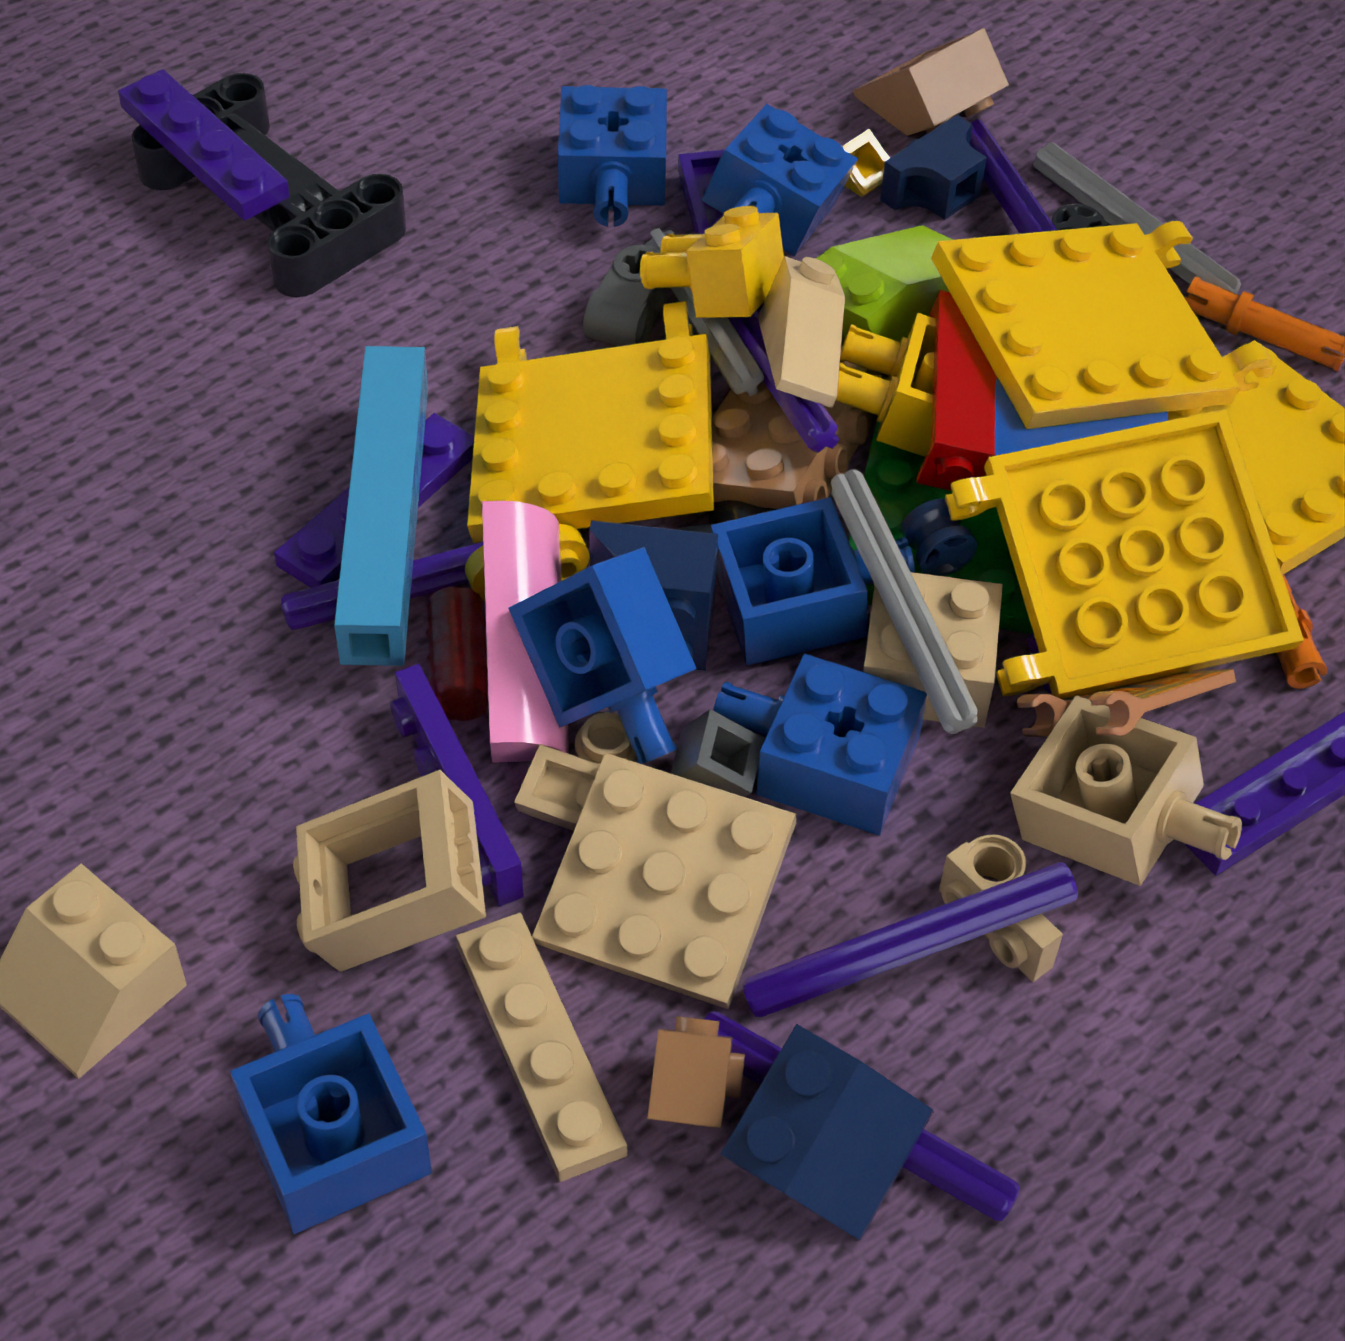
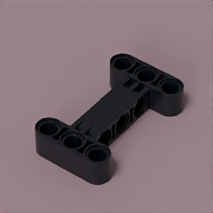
[131,73,406,298]

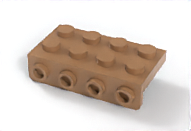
[712,347,888,509]

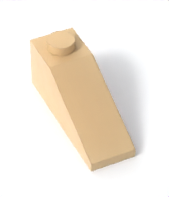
[758,256,845,408]

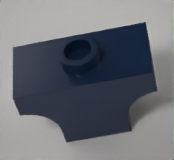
[880,115,987,220]

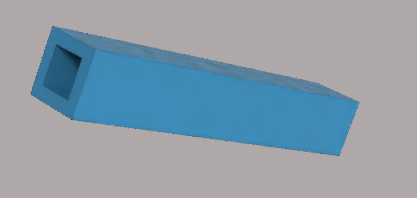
[334,346,428,666]

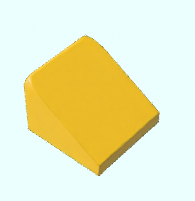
[842,129,889,197]

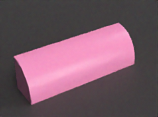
[482,501,569,763]

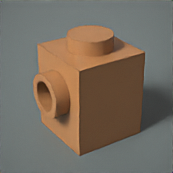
[647,1016,745,1128]

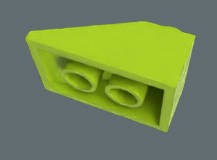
[815,225,953,347]

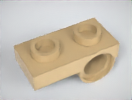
[939,835,1063,982]

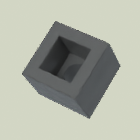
[671,709,764,797]

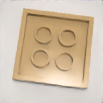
[532,753,796,1009]

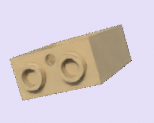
[293,770,486,971]

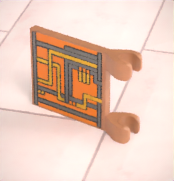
[1017,669,1236,737]

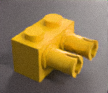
[640,206,784,318]
[835,313,935,457]

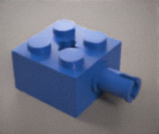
[558,85,667,227]
[702,103,858,256]
[711,497,915,666]
[508,547,697,764]
[713,654,927,836]
[230,994,432,1235]

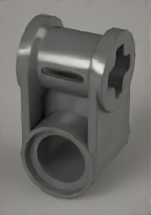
[583,244,667,347]

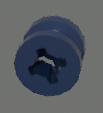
[901,499,978,576]

